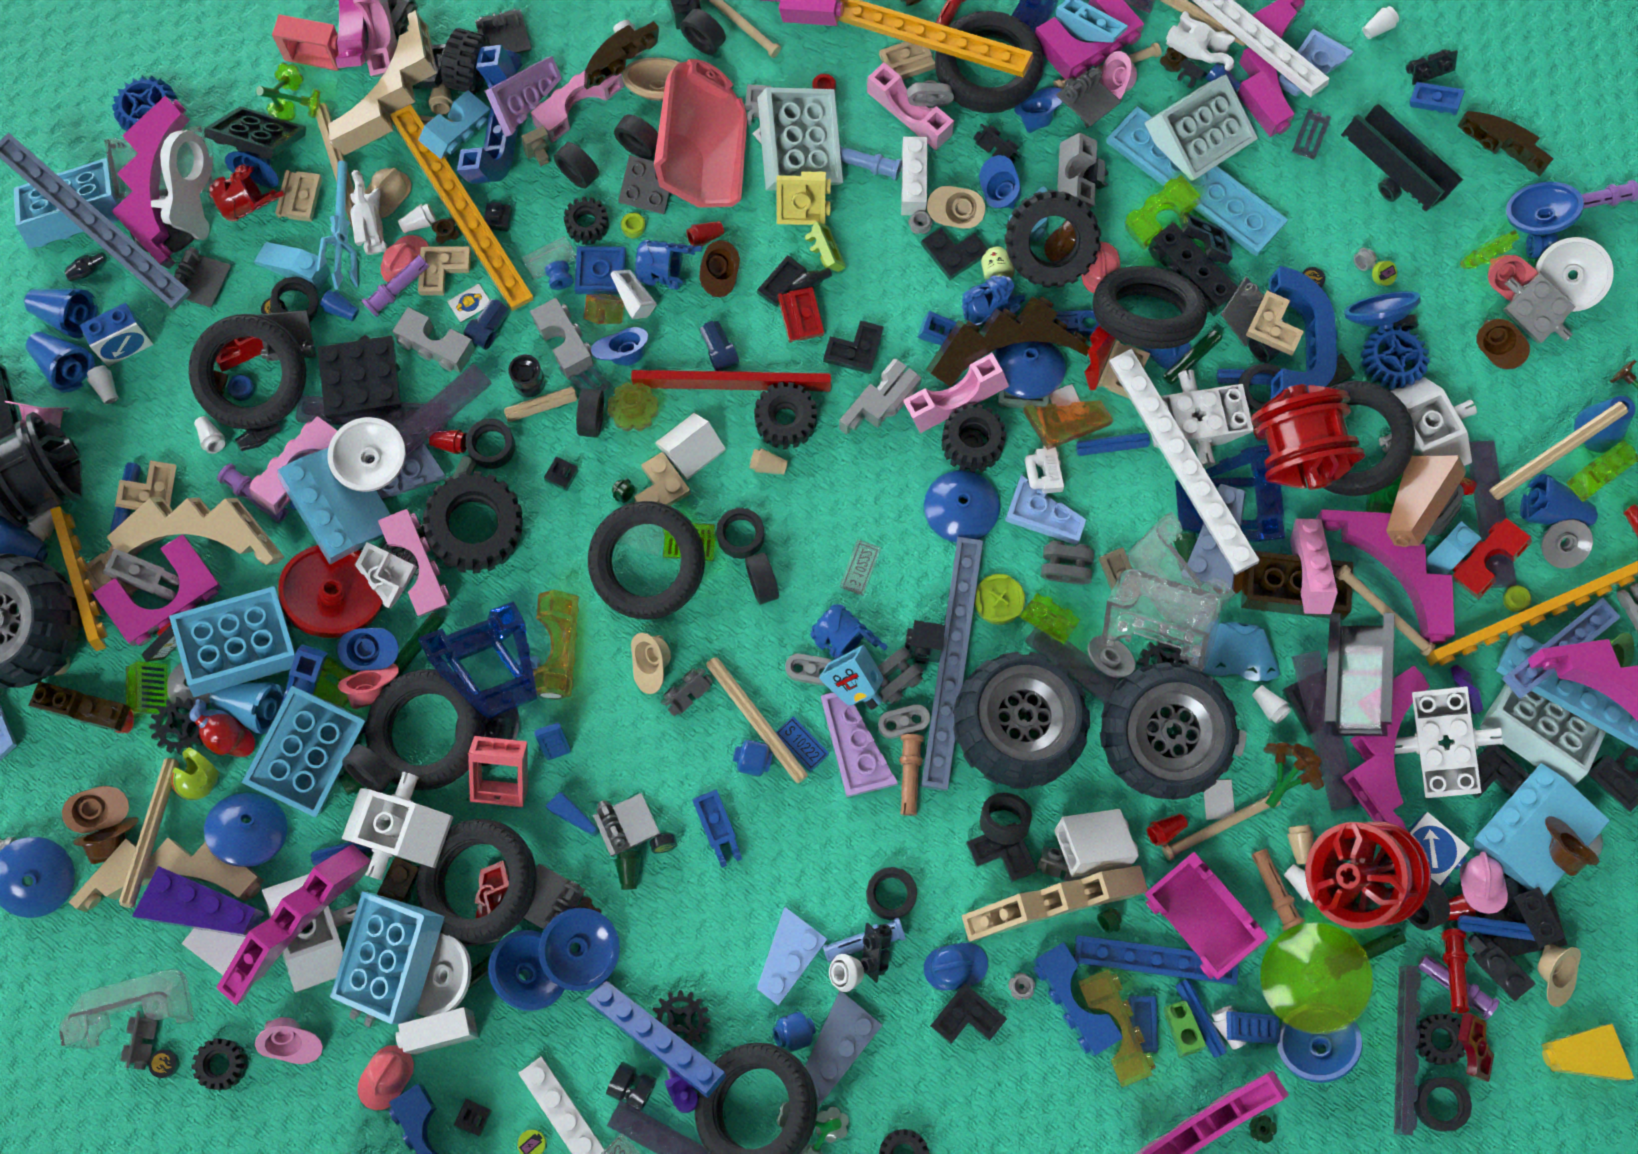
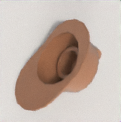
[62,786,129,833]

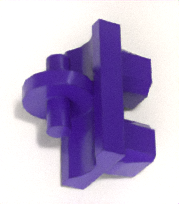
[665,1067,698,1113]

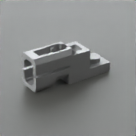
[839,359,921,435]

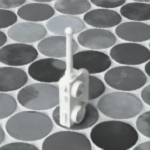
[1025,410,1064,494]

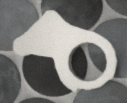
[151,130,213,240]

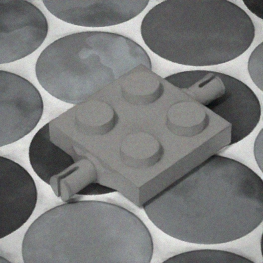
[1503,273,1575,344]

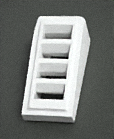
[611,270,657,319]

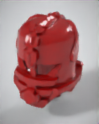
[209,164,285,221]

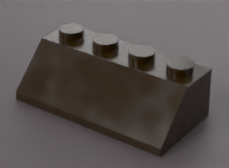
[1241,551,1353,620]

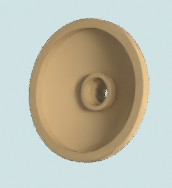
[623,58,680,101]

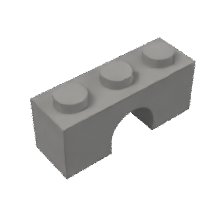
[1058,133,1097,208]
[530,298,594,379]
[393,307,475,373]

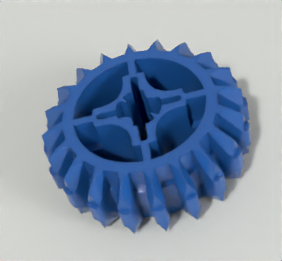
[112,75,178,131]
[1360,325,1430,391]

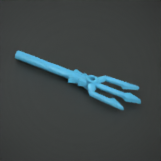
[316,161,358,290]

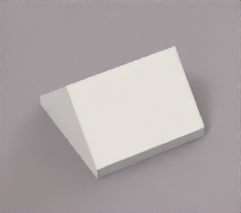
[655,413,726,480]

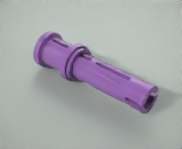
[1581,180,1638,209]
[362,255,430,317]
[217,463,289,523]
[1417,953,1500,1020]

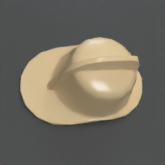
[364,168,412,219]
[927,186,985,228]
[631,633,671,694]
[1537,944,1581,1007]

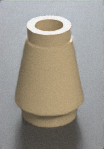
[429,80,453,115]
[749,448,788,475]
[1287,825,1314,864]

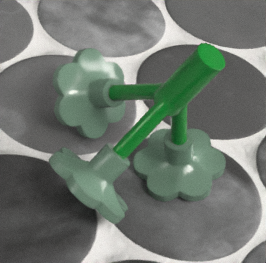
[777,1101,849,1154]

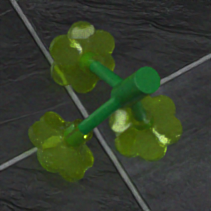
[256,62,320,121]

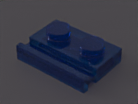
[1012,0,1058,34]

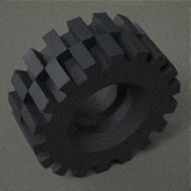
[754,382,817,449]

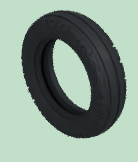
[935,11,1043,113]
[1092,266,1207,349]
[189,314,306,430]
[1323,381,1415,496]
[588,501,705,620]
[365,670,485,790]
[417,819,537,944]
[695,1043,818,1154]

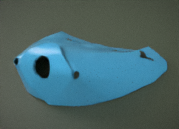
[1192,622,1280,681]

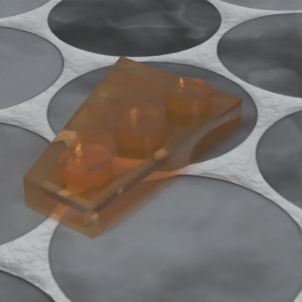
[1023,400,1113,450]

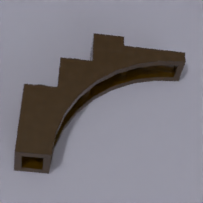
[926,296,1090,387]

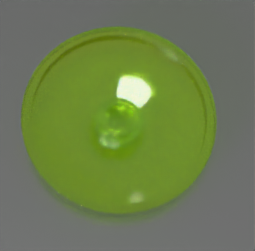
[1260,923,1374,1034]

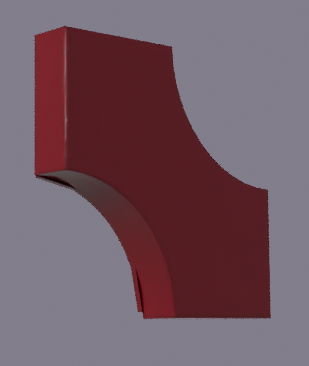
[1458,1013,1494,1082]

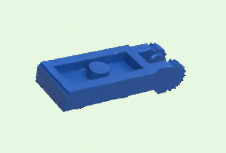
[692,789,742,868]

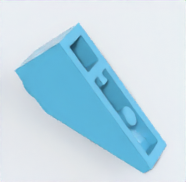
[1056,0,1128,43]
[254,242,330,292]

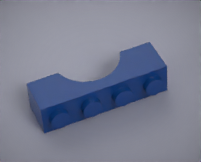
[278,644,328,711]
[1033,942,1123,1056]
[389,1084,438,1154]

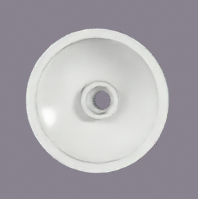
[1535,237,1613,312]
[328,417,406,492]
[416,933,471,1016]

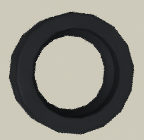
[680,9,726,55]
[614,114,658,159]
[554,142,600,189]
[270,277,319,322]
[1238,363,1281,411]
[576,388,604,438]
[466,419,515,469]
[716,508,765,559]
[745,552,779,605]
[342,744,395,793]
[979,793,1032,844]
[866,867,917,920]
[1408,878,1450,931]
[1413,1077,1472,1132]

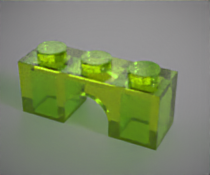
[1125,175,1201,250]
[1566,440,1638,502]

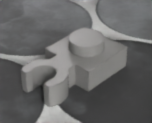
[745,84,771,125]

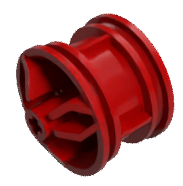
[1251,384,1365,490]
[1305,821,1431,929]

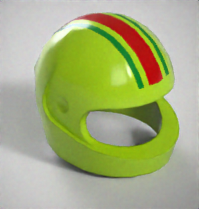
[171,747,220,801]

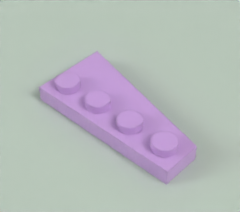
[485,56,562,137]
[821,692,898,797]

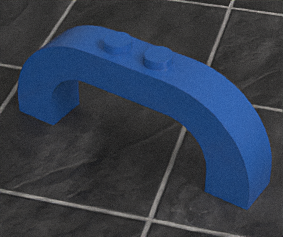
[457,45,519,184]
[1269,266,1338,399]

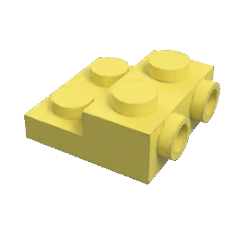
[777,172,831,225]

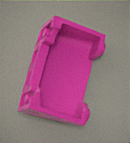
[1145,852,1270,980]

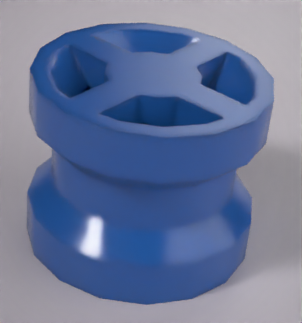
[545,261,573,290]

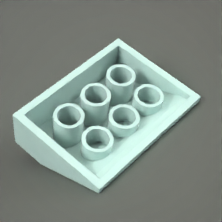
[1144,75,1258,181]
[758,87,843,191]
[1480,684,1606,786]

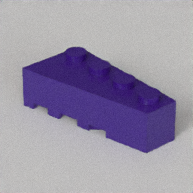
[132,866,264,937]

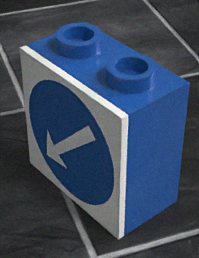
[80,302,153,367]
[1408,812,1470,888]

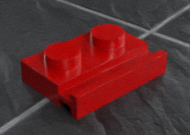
[778,287,824,343]

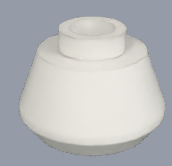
[829,954,864,992]

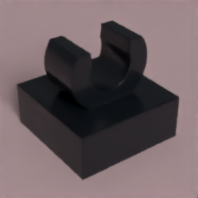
[1177,58,1207,89]
[1083,158,1109,189]
[484,202,512,231]
[544,457,579,491]
[454,1099,492,1136]

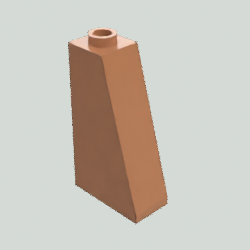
[1386,455,1466,547]

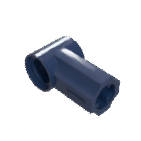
[463,299,510,350]
[699,320,739,371]

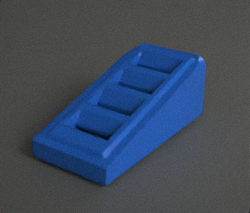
[917,311,957,346]
[534,723,571,760]
[545,792,599,837]
[1226,1011,1279,1044]

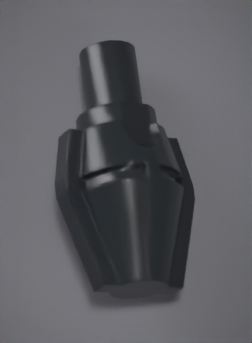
[64,252,107,281]
[790,268,832,291]
[235,423,281,451]

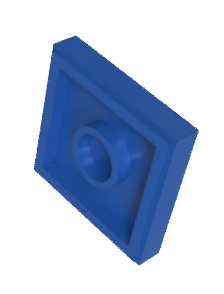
[575,246,626,295]

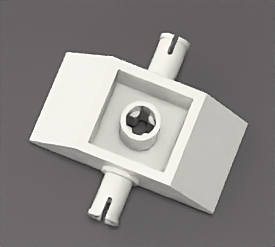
[1152,370,1254,468]
[1379,377,1477,467]
[1394,686,1503,798]
[342,772,453,880]
[262,874,357,993]

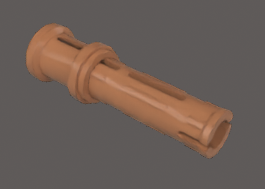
[899,734,924,816]
[1251,848,1305,931]

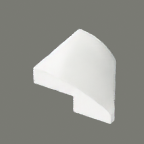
[355,542,417,609]

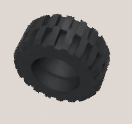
[1005,190,1101,288]
[423,471,523,574]

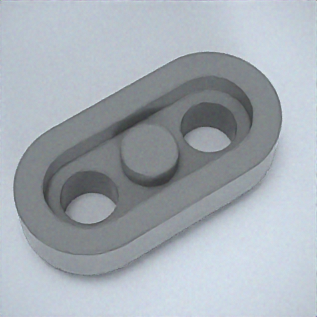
[907,82,954,107]
[785,654,832,686]
[878,705,930,739]

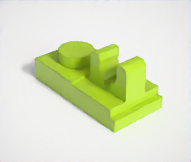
[805,221,846,272]

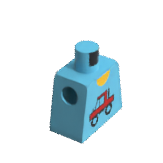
[819,645,883,710]

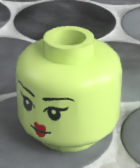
[981,247,1015,280]

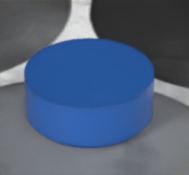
[228,375,255,401]

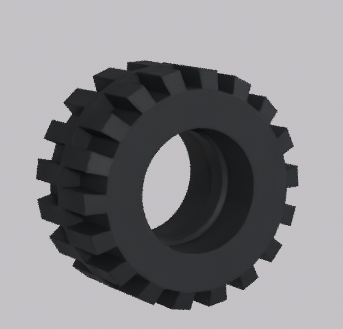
[441,28,491,95]
[941,404,1006,473]

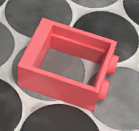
[272,14,339,71]
[468,736,528,807]

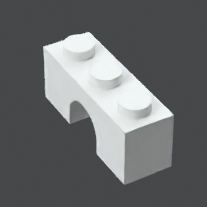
[901,137,927,215]

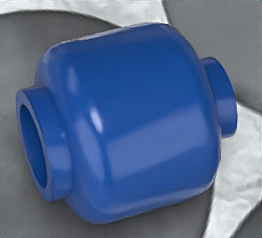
[732,739,773,777]
[773,1012,816,1052]

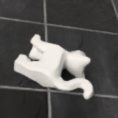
[1166,11,1235,71]
[350,170,388,255]

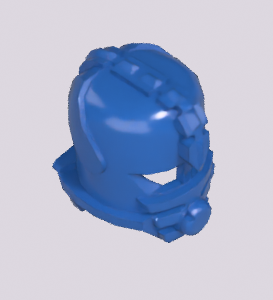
[635,240,702,290]
[962,276,1025,326]
[810,604,888,660]

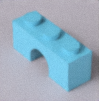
[419,90,490,159]

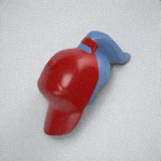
[190,699,255,757]

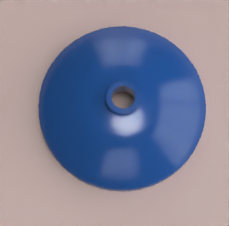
[1506,182,1584,235]
[1344,291,1421,329]
[994,341,1066,399]
[924,470,1000,543]
[204,793,287,867]
[0,837,75,918]
[538,908,620,991]
[488,930,565,1011]
[1277,1003,1363,1083]

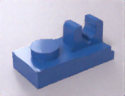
[1410,82,1465,115]

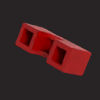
[1453,518,1532,600]

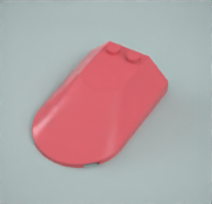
[654,59,747,208]

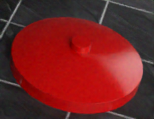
[278,545,383,638]

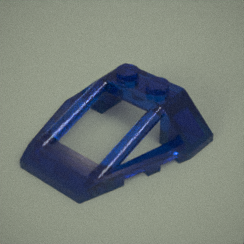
[1175,445,1286,542]
[418,601,537,718]

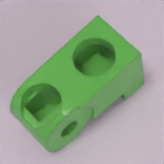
[1163,1000,1206,1058]

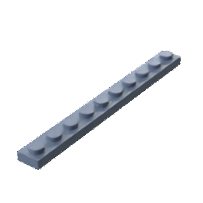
[0,132,191,310]
[921,537,983,791]

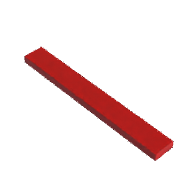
[631,370,831,392]

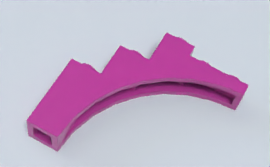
[1135,1070,1289,1154]

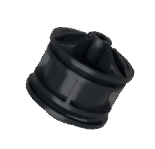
[0,412,83,528]

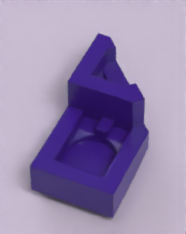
[1450,664,1484,715]

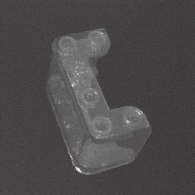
[1101,569,1222,672]

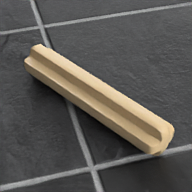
[504,387,577,422]

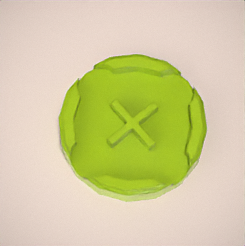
[974,574,1025,625]

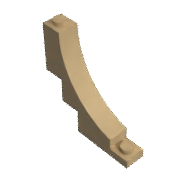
[328,10,437,155]
[107,497,284,565]
[69,838,264,912]
[962,865,1148,942]

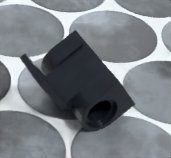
[1587,747,1638,812]

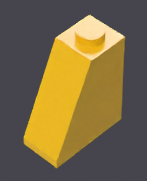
[1541,1024,1634,1081]

